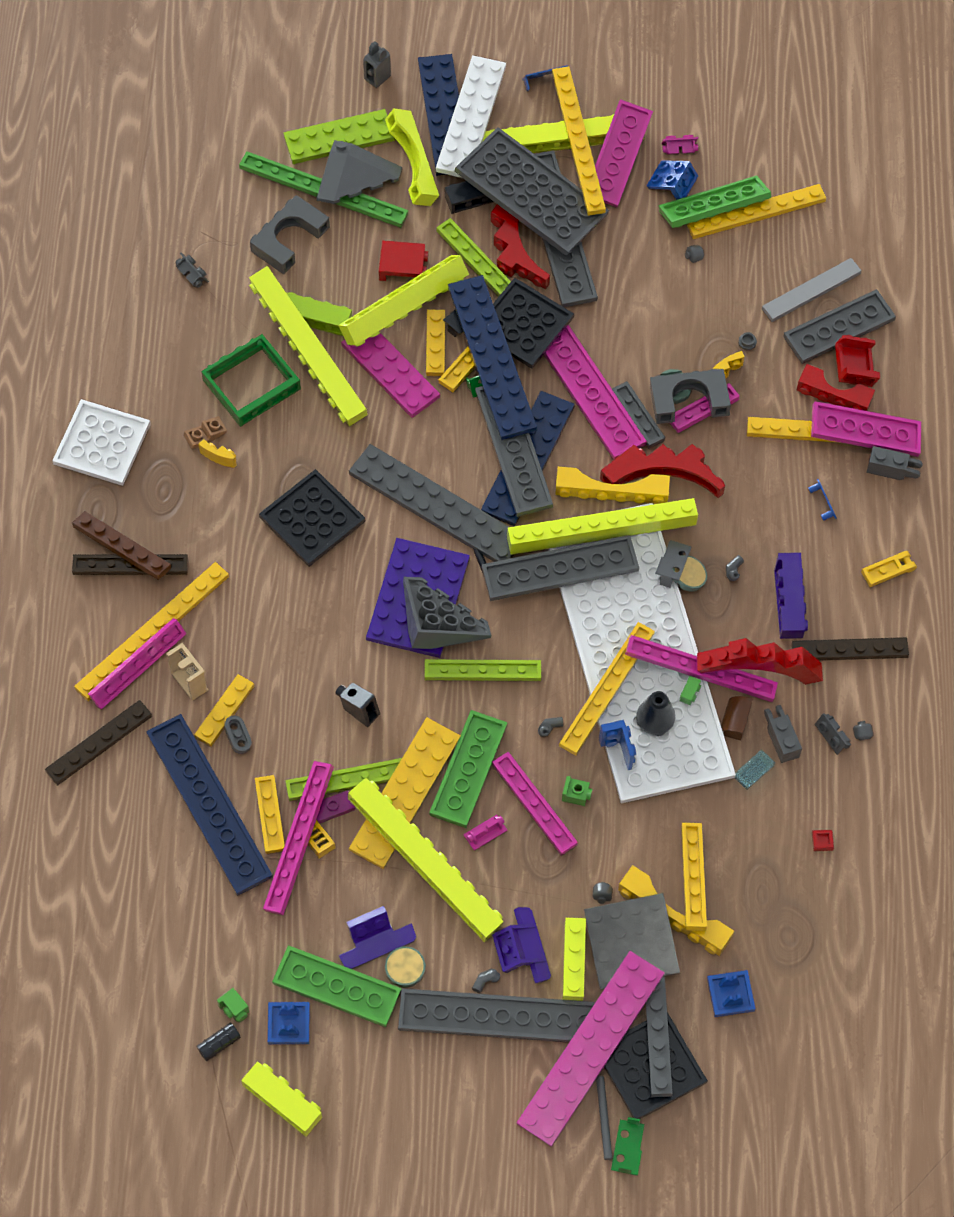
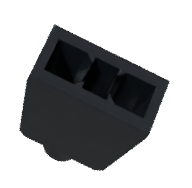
[335,683,380,727]

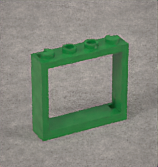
[201,334,301,427]

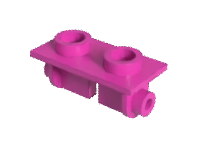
[661,135,698,154]
[463,814,508,851]

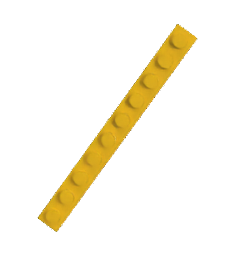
[552,67,606,216]
[74,562,229,701]

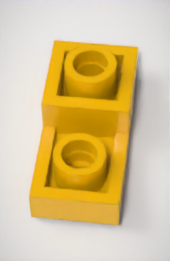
[713,351,745,379]
[199,439,237,468]

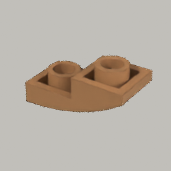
[184,416,227,449]

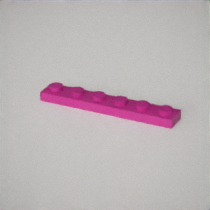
[88,618,187,709]
[492,752,578,856]

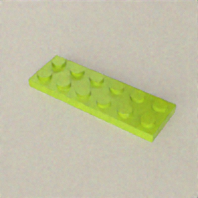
[283,109,395,164]

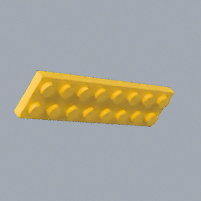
[349,717,461,869]

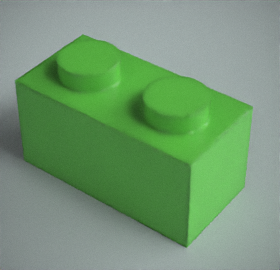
[679,676,702,706]

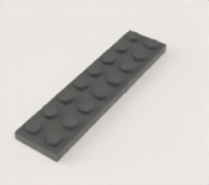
[475,387,553,517]
[482,535,639,601]

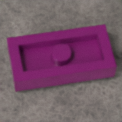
[316,790,355,824]

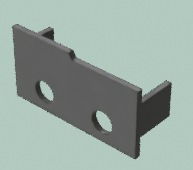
[655,540,692,588]

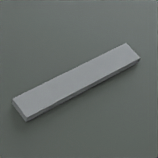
[762,258,862,322]

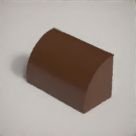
[721,696,753,741]

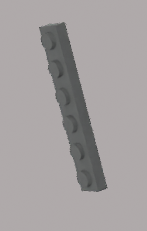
[646,977,672,1097]

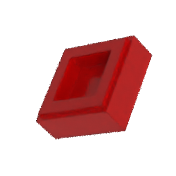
[812,830,834,851]

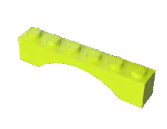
[385,108,439,206]

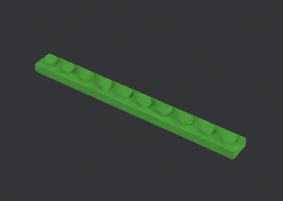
[239,151,408,228]

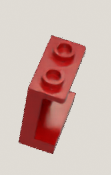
[379,240,429,281]
[835,335,880,387]

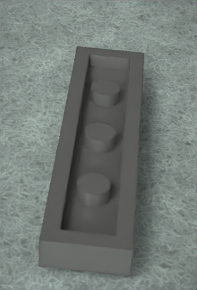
[612,381,665,449]

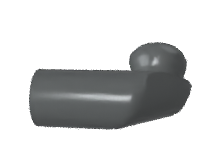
[726,555,744,581]
[538,717,563,737]
[472,968,500,993]

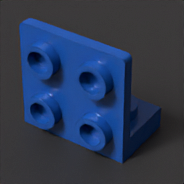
[647,160,698,200]
[599,720,636,770]

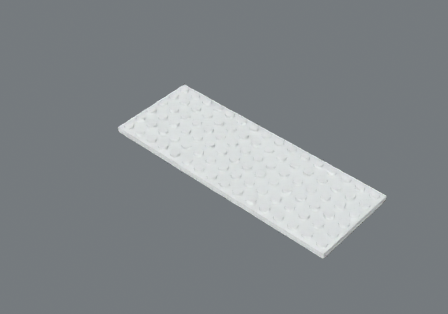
[548,503,736,803]

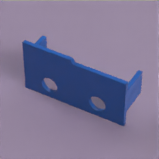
[522,65,568,91]

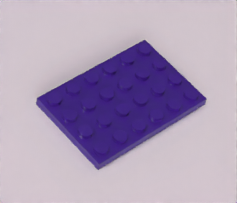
[366,538,470,658]

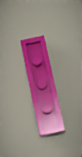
[670,383,740,433]

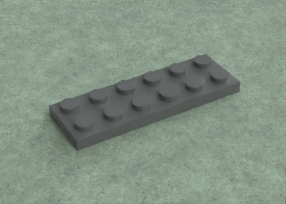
[783,289,896,364]

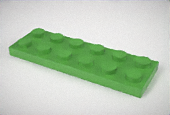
[658,176,771,228]
[429,710,508,828]
[272,945,401,1027]

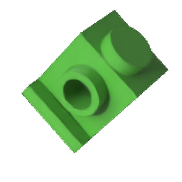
[562,776,593,806]
[217,988,249,1022]

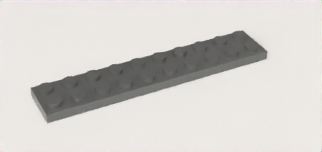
[535,150,598,307]
[349,444,515,562]
[398,988,596,1042]

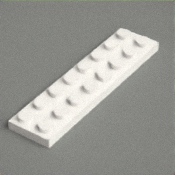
[436,55,506,178]

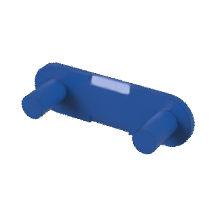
[808,479,837,521]

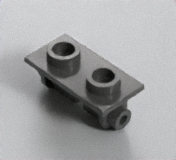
[175,253,209,288]
[815,713,851,755]

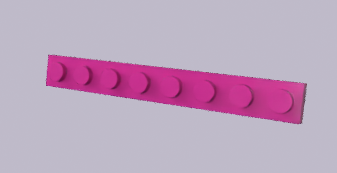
[625,635,778,702]
[263,761,334,915]

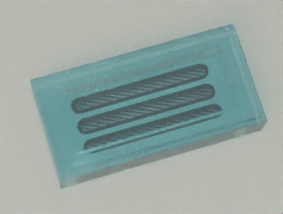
[735,749,775,790]

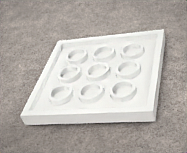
[53,399,151,486]

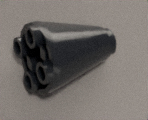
[636,691,675,736]

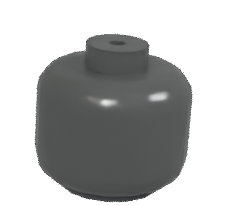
[685,245,704,263]
[853,721,874,740]
[592,882,613,904]

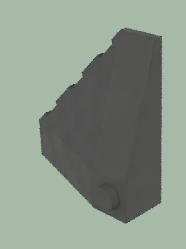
[317,140,402,204]
[403,577,492,649]

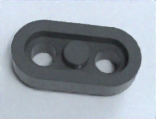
[224,716,252,754]

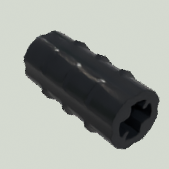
[196,1022,241,1061]

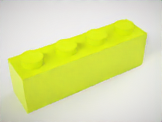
[562,917,586,1001]
[241,1061,322,1137]

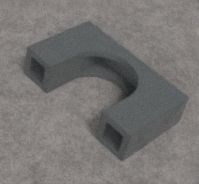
[250,195,330,274]
[650,369,731,424]

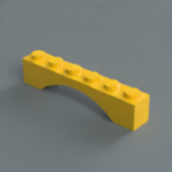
[555,466,670,504]
[618,865,734,956]

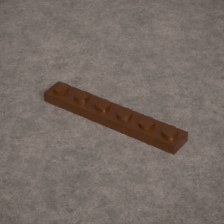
[72,511,171,581]

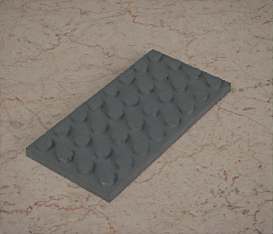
[454,127,609,256]

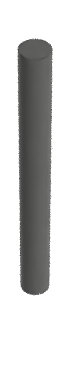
[596,1076,613,1160]

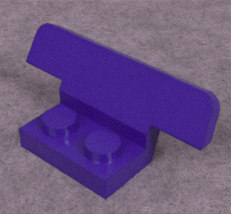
[339,906,416,969]
[492,907,551,984]

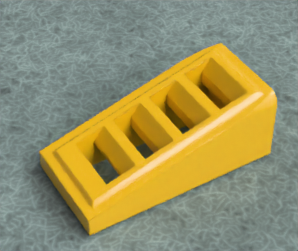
[308,820,336,859]

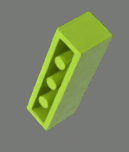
[286,292,352,336]

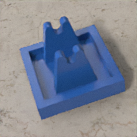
[707,970,755,1017]
[268,1002,310,1045]

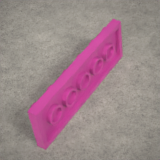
[595,99,653,207]
[341,333,440,418]
[811,401,921,457]

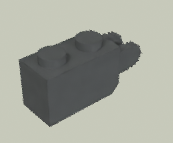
[363,41,391,88]
[866,446,923,480]
[764,705,802,763]

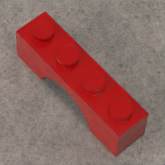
[796,364,875,411]

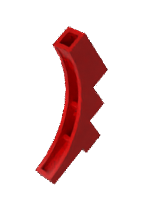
[491,204,550,290]
[600,444,725,498]
[697,638,823,685]

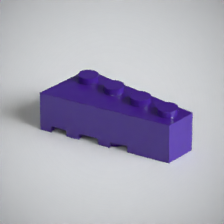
[774,553,808,639]

